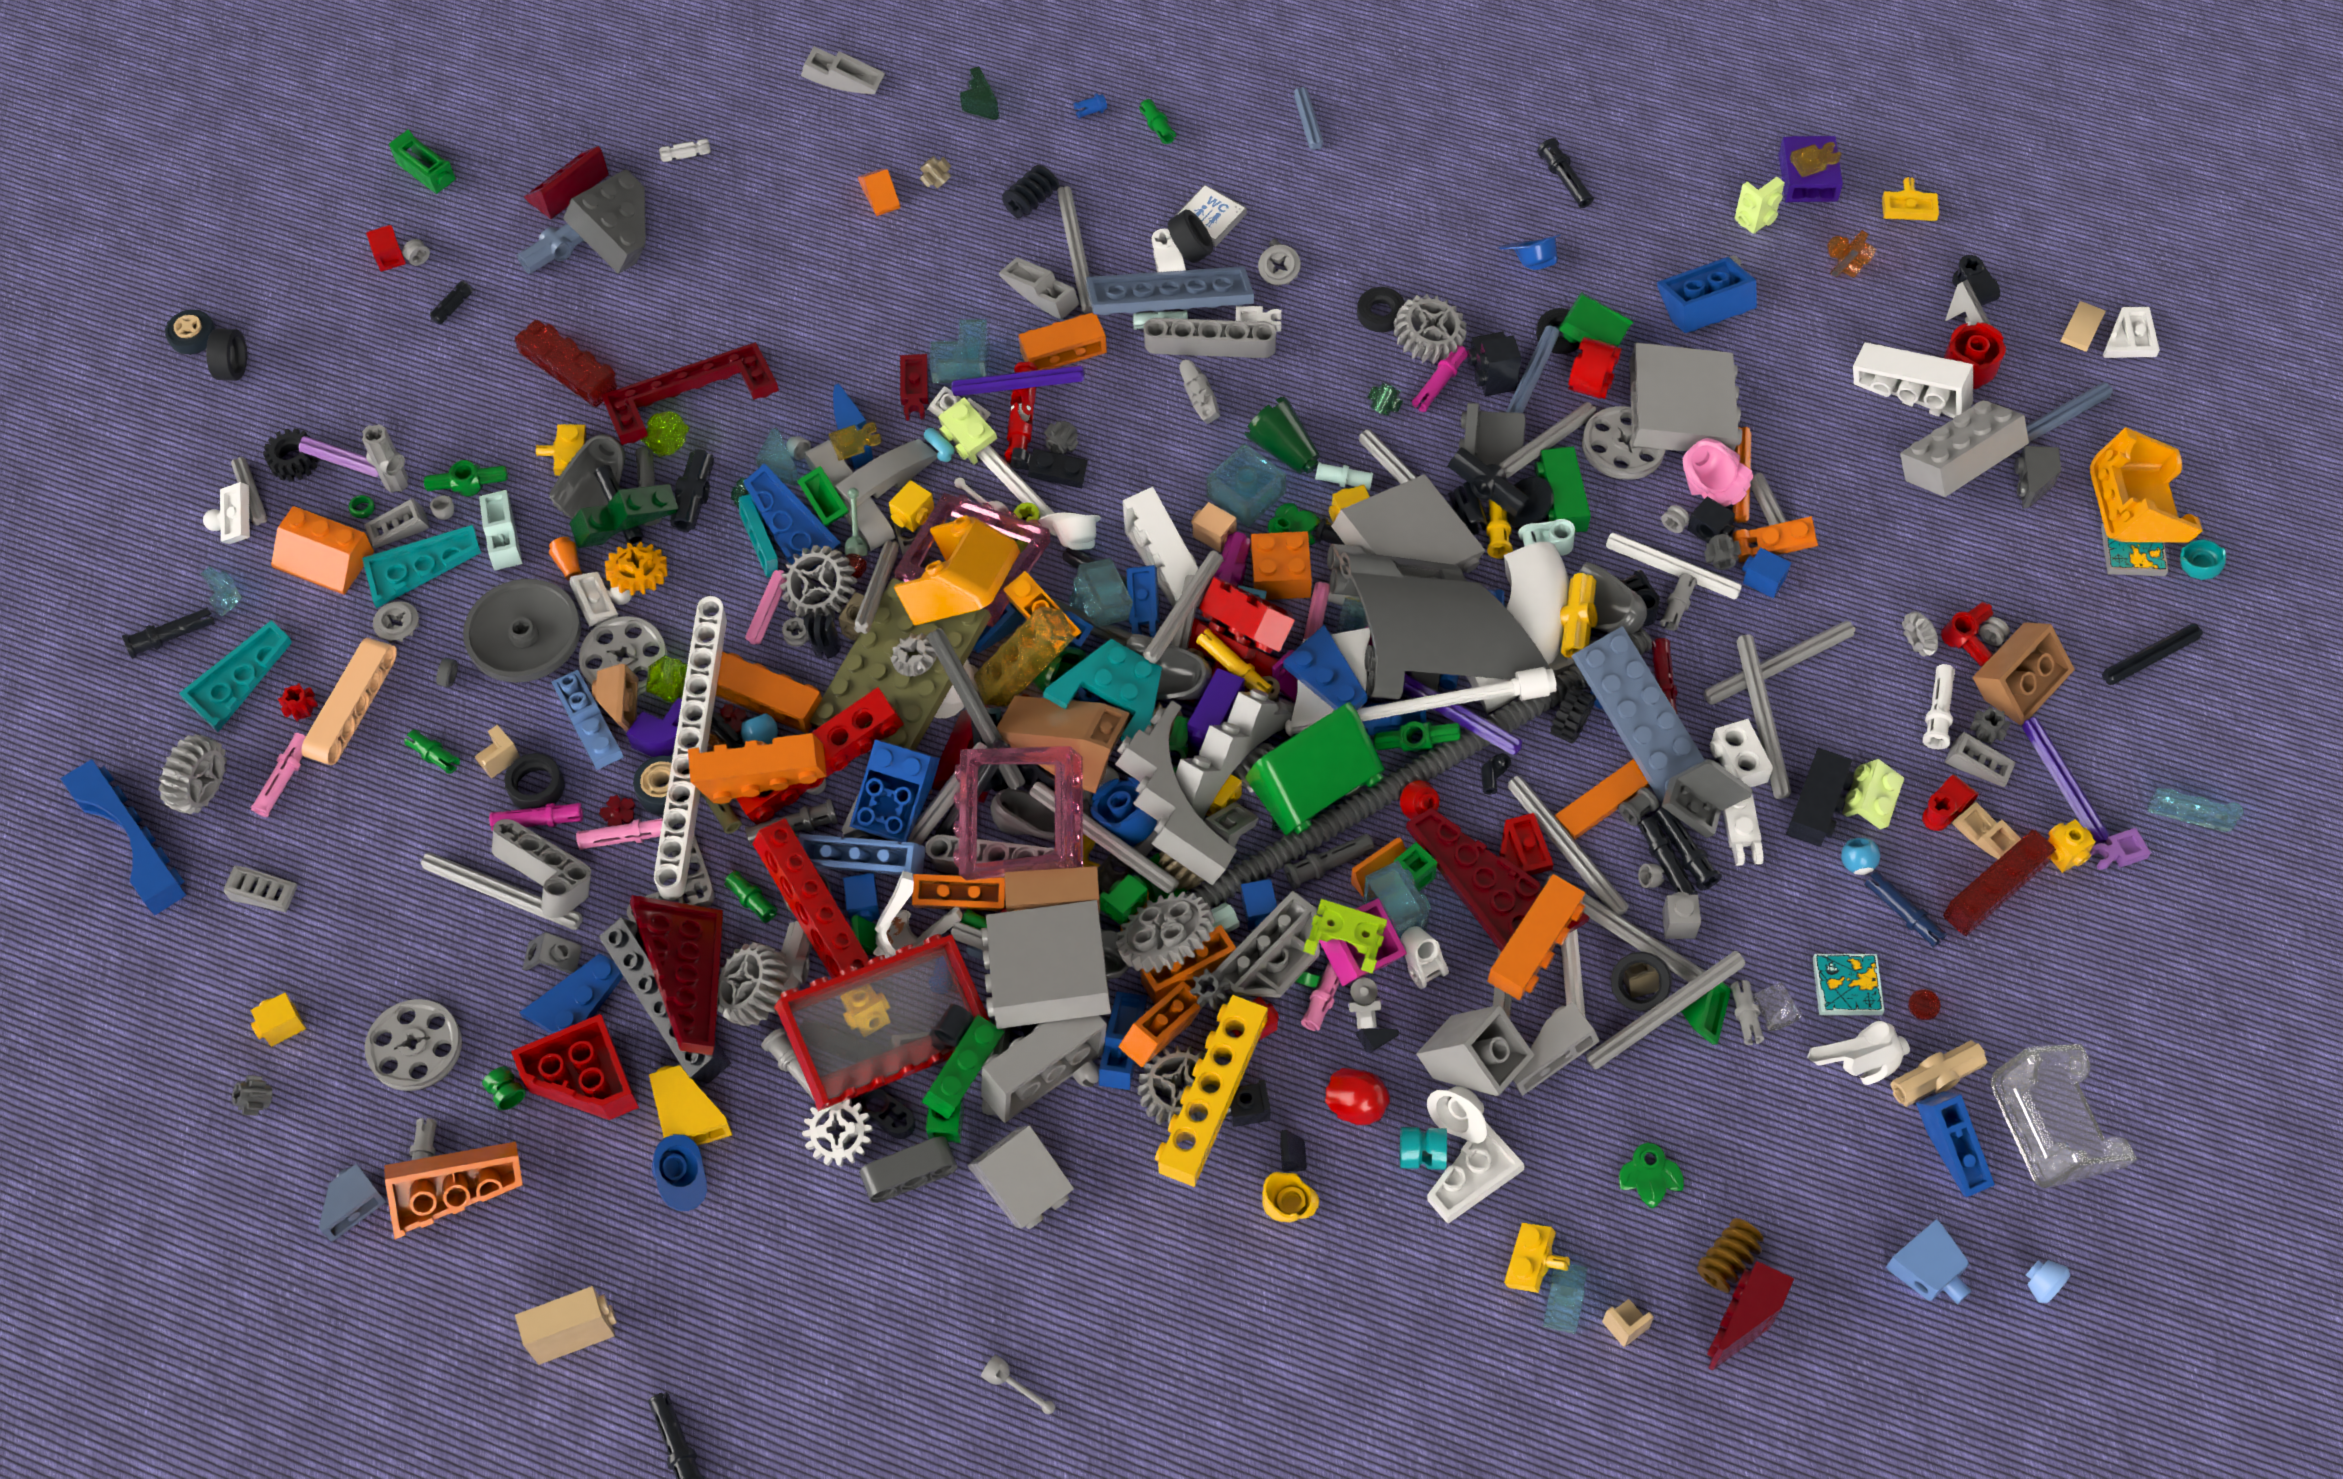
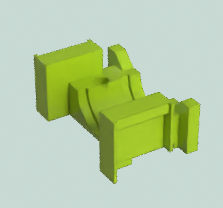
[1303,899,1387,973]

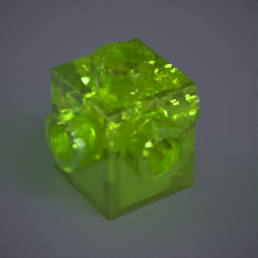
[640,411,690,457]
[646,655,688,703]

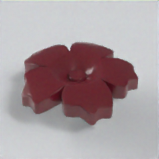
[720,704,747,734]
[599,795,635,827]

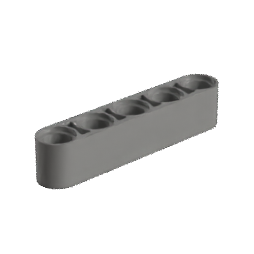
[1144,318,1276,358]
[804,440,895,552]
[925,835,1072,878]

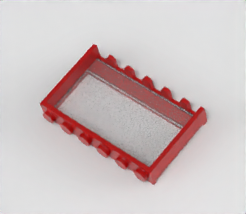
[774,934,990,1112]

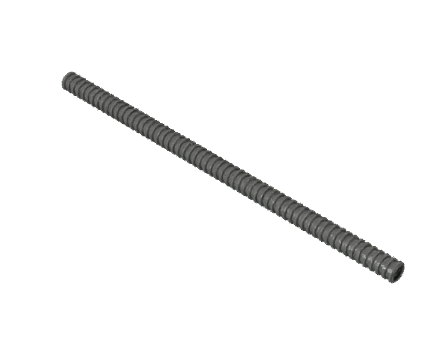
[1186,628,1652,909]

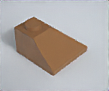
[592,664,639,732]

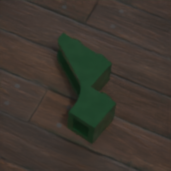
[569,484,678,548]

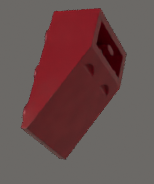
[1707,1261,1794,1370]

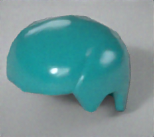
[2180,539,2226,580]

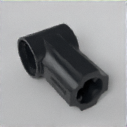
[929,1004,974,1051]

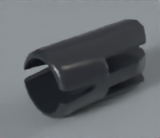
[1448,481,1488,535]
[803,613,841,659]

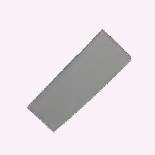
[801,46,885,94]
[999,257,1080,320]

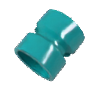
[1400,1127,1447,1170]

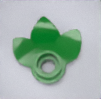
[1267,503,1320,545]
[1619,1143,1684,1208]

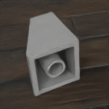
[1416,1005,1535,1096]
[967,1125,1074,1229]

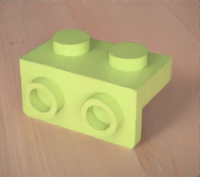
[1735,177,1785,234]
[938,397,998,465]
[1842,759,1904,829]

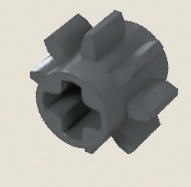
[1044,421,1079,455]
[1704,534,1741,570]
[1970,706,2011,745]
[1190,969,1231,1010]
[232,1075,272,1116]

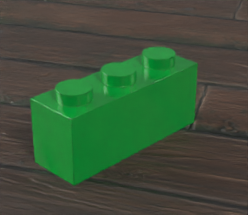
[1535,446,1591,533]
[922,1015,1005,1119]

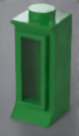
[389,129,456,194]

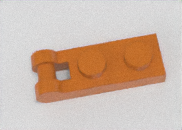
[1732,516,1818,562]

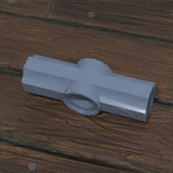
[517,223,584,274]

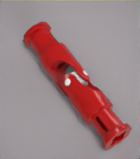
[1005,362,1038,463]

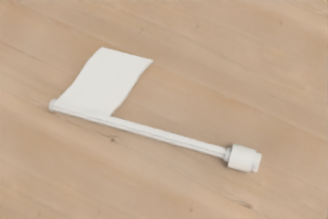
[1285,628,1556,736]

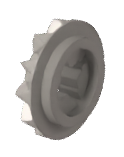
[1258,245,1301,287]
[373,601,420,644]
[1902,611,1938,657]
[890,633,937,677]

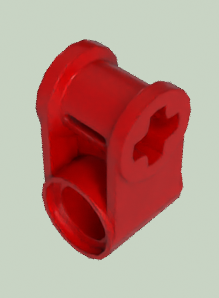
[1922,774,1979,831]

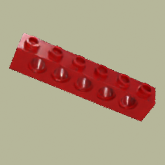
[736,687,904,825]
[753,818,872,995]

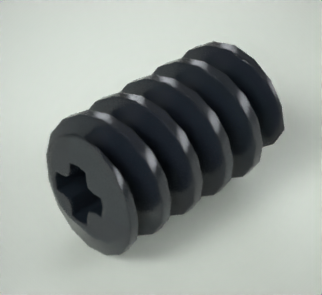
[1002,165,1060,219]

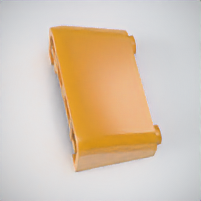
[2090,427,2203,543]

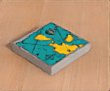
[2101,523,2168,576]

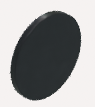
[1507,477,1554,529]

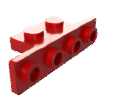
[1188,617,1279,677]

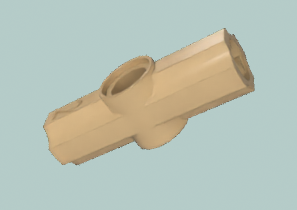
[1890,1040,1987,1107]

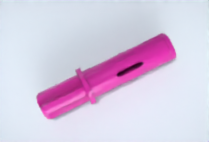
[1412,345,1468,412]

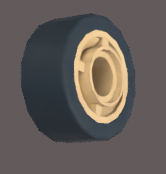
[633,756,689,815]

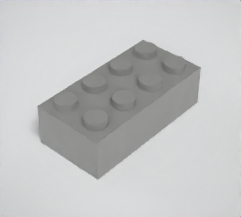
[1900,400,2029,497]
[981,1015,1107,1123]

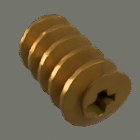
[1697,1218,1764,1293]

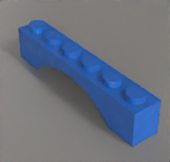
[60,759,186,916]

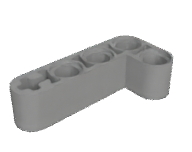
[491,819,591,918]

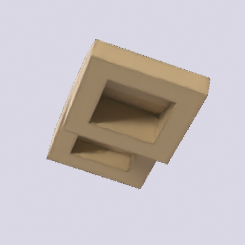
[2060,301,2106,352]
[1952,802,2024,861]

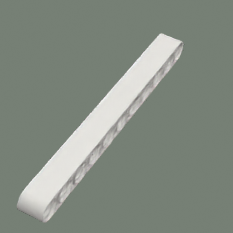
[654,596,727,900]

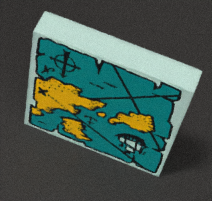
[1812,954,1884,1015]

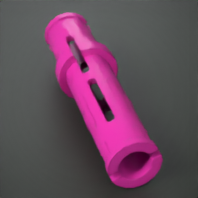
[489,803,583,831]

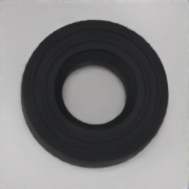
[1357,287,1405,332]
[1536,308,1580,354]

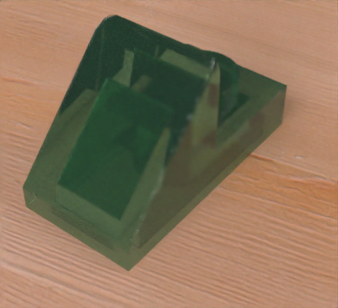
[960,66,999,120]

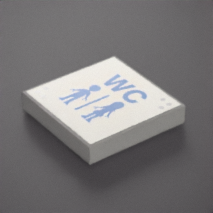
[1175,185,1247,247]

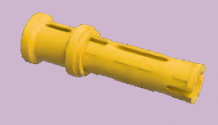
[1486,499,1513,559]

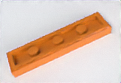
[1554,759,1650,840]

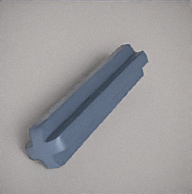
[1294,87,1323,151]

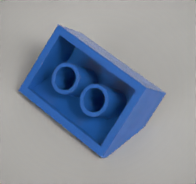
[1657,257,1757,333]

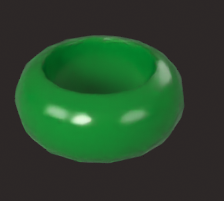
[348,495,375,519]

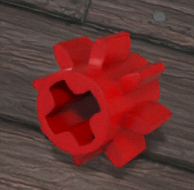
[278,683,318,721]

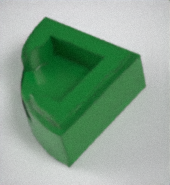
[1295,972,1321,988]

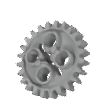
[1116,892,1215,973]

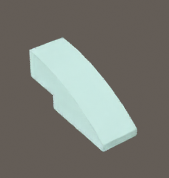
[479,490,522,571]

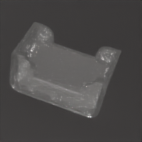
[1991,1044,2137,1188]

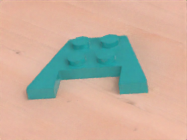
[1043,639,1162,742]

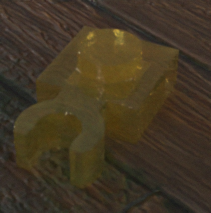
[1790,142,1842,177]
[828,422,882,461]

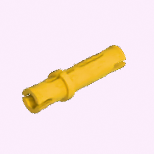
[1196,628,1273,694]

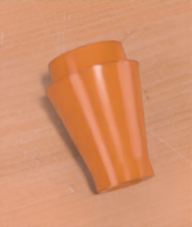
[549,537,582,580]

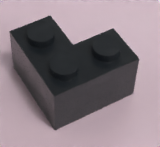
[1467,331,1521,397]

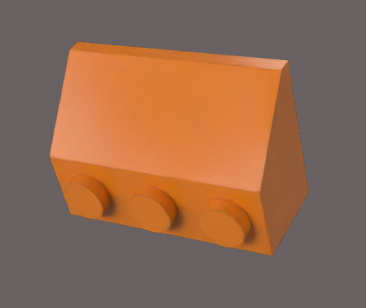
[271,506,374,595]

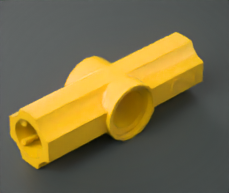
[1560,573,1598,659]

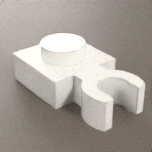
[1236,306,1281,332]

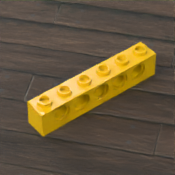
[1155,995,1268,1187]

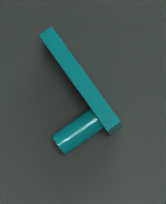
[739,495,778,578]

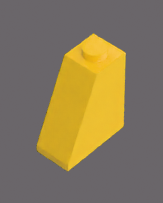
[649,1065,733,1146]

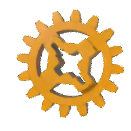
[605,542,668,595]

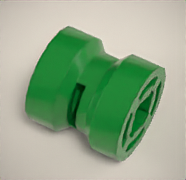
[482,1066,526,1111]

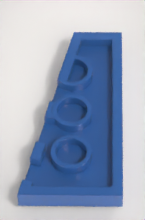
[744,463,841,572]

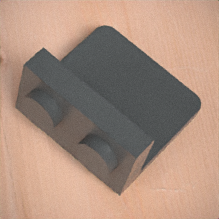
[1459,403,1526,466]
[1662,759,1753,838]

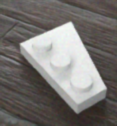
[1427,1123,1524,1224]

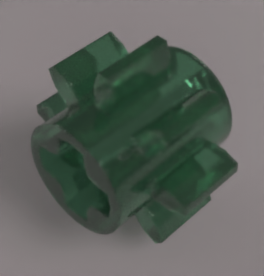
[1367,382,1403,416]

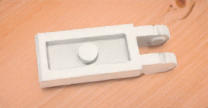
[1722,794,1764,866]

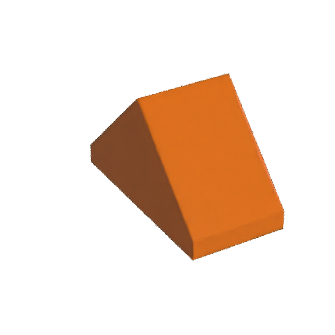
[858,168,900,216]

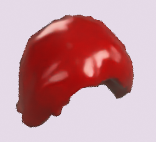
[1325,1068,1390,1125]

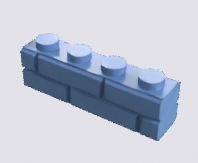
[798,834,925,876]

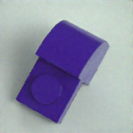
[626,697,693,757]

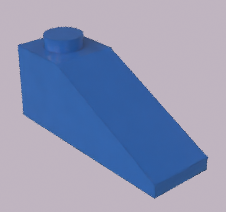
[1916,1091,1995,1197]

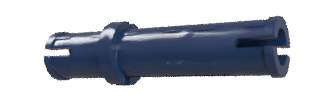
[1864,871,1947,948]

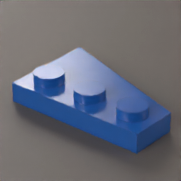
[1283,625,1367,710]
[519,953,624,1034]

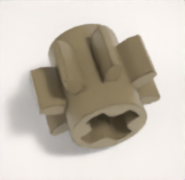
[919,156,951,189]

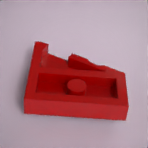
[1499,813,1554,876]

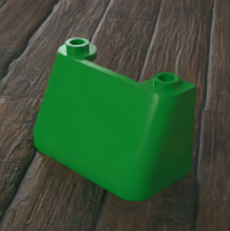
[1245,702,1385,836]

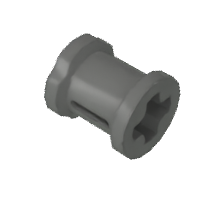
[1618,787,1659,826]

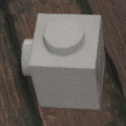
[1662,892,1701,939]

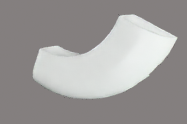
[1466,542,1569,714]

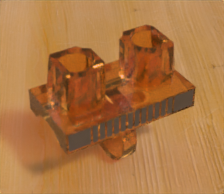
[1827,230,1877,278]

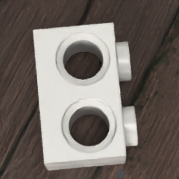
[1710,719,1773,787]

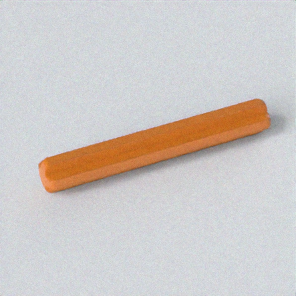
[1733,427,1751,523]

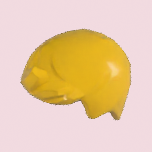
[1262,1172,1319,1222]

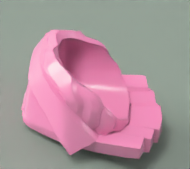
[1683,438,1753,507]

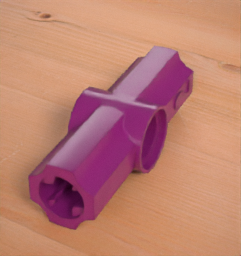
[1214,532,1251,587]

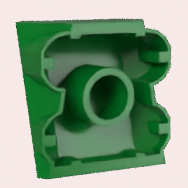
[1559,292,1634,347]

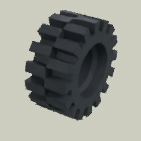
[263,428,320,482]
[1550,686,1596,744]

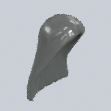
[549,434,626,519]
[1579,562,1647,634]
[1125,634,1213,700]
[990,789,1091,841]

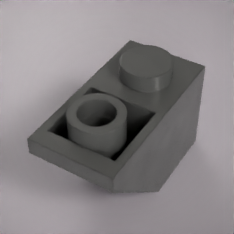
[2014,446,2061,509]

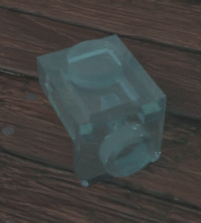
[201,566,242,616]

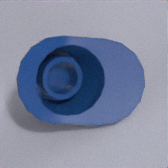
[1498,234,1561,270]
[652,1134,707,1211]

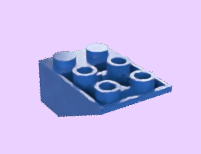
[849,740,940,843]

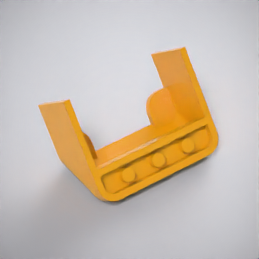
[894,515,1020,626]

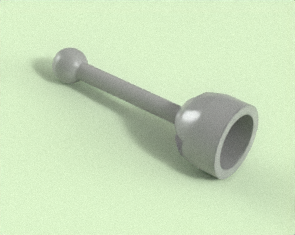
[981,1354,1055,1414]

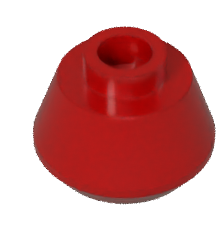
[1400,780,1440,819]

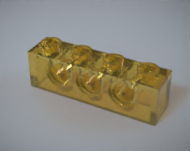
[974,607,1074,707]

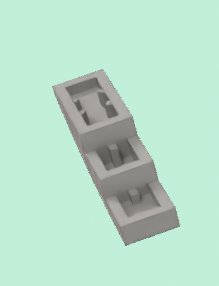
[835,439,937,507]

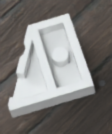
[2103,307,2160,358]

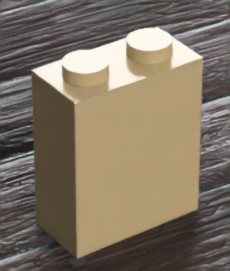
[515,1286,617,1365]

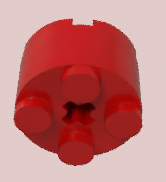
[1943,322,2006,389]
[1568,337,1622,399]

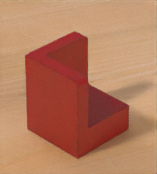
[366,225,406,272]

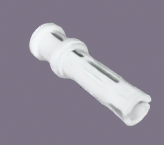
[1923,664,1955,750]

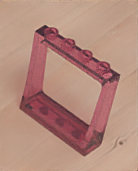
[894,493,1050,627]
[953,746,1083,880]

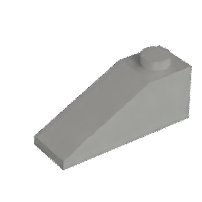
[1513,1002,1600,1096]

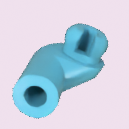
[924,428,954,462]

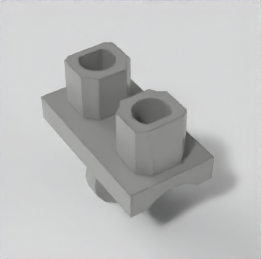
[1349,977,1381,1029]

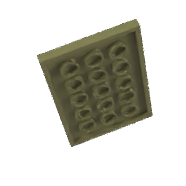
[810,578,991,750]

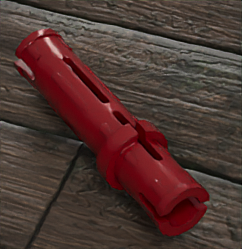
[1652,638,1678,715]

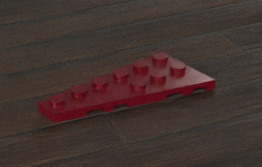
[1406,808,1590,952]
[630,895,723,1056]

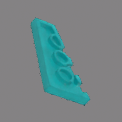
[362,525,481,609]
[179,620,292,732]

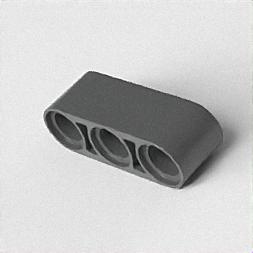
[859,1136,958,1203]

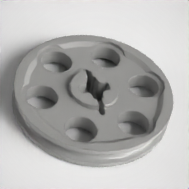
[1582,406,1666,480]
[579,616,668,695]
[365,999,462,1091]

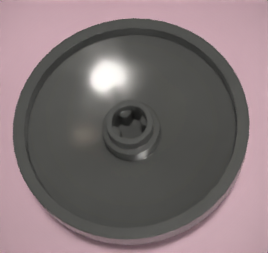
[463,579,581,683]

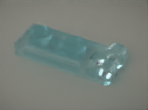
[2147,788,2244,832]

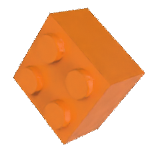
[1251,531,1312,600]

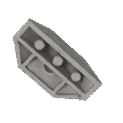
[1212,891,1320,998]

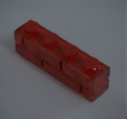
[514,319,617,408]
[1943,829,2056,936]

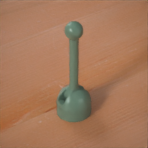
[845,488,868,557]

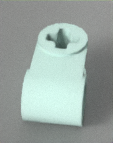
[1518,519,1575,556]

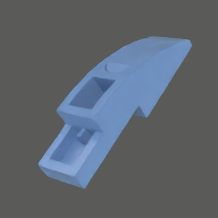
[551,670,624,770]

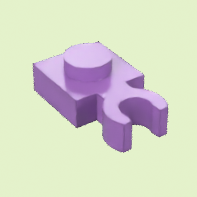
[2089,828,2151,870]

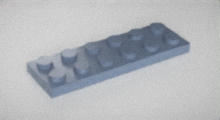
[1086,266,1254,316]
[1571,626,1705,804]

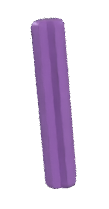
[299,436,379,477]

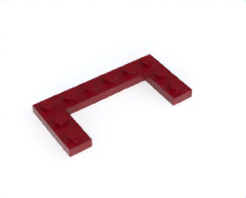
[601,342,779,445]

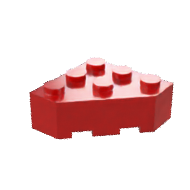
[1199,576,1295,653]
[511,1014,639,1120]

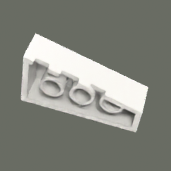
[1853,342,1973,418]
[1123,487,1210,607]

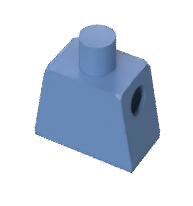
[1886,1219,1972,1305]

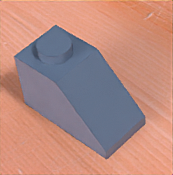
[319,1163,386,1243]

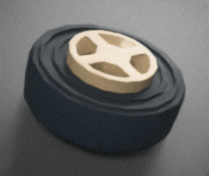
[165,309,215,355]

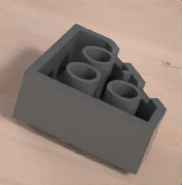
[563,169,646,274]

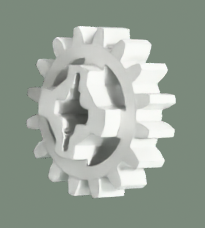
[802,1099,873,1167]

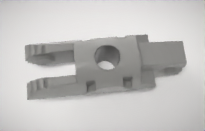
[1179,359,1220,424]

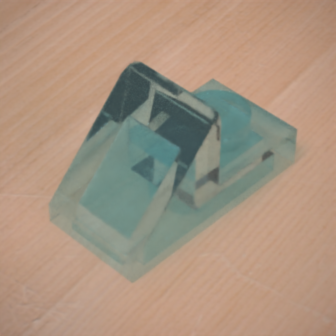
[1543,1264,1588,1334]

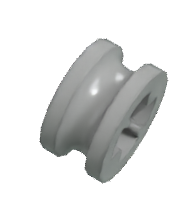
[402,239,430,266]
[1661,505,1690,533]
[782,617,809,647]
[1979,617,2010,646]

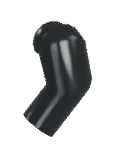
[1481,753,1511,795]

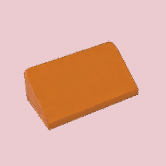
[1351,837,1406,898]

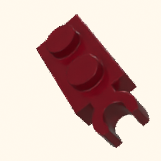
[900,354,929,421]

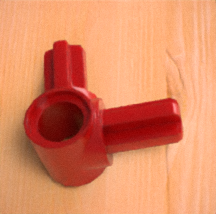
[1941,602,1994,666]

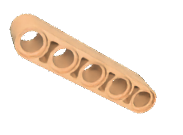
[302,638,397,765]

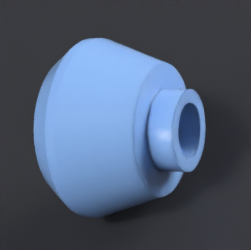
[2026,1260,2071,1303]

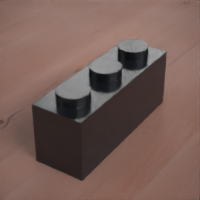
[1786,747,1854,847]

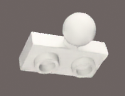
[203,482,250,544]
[570,572,632,627]

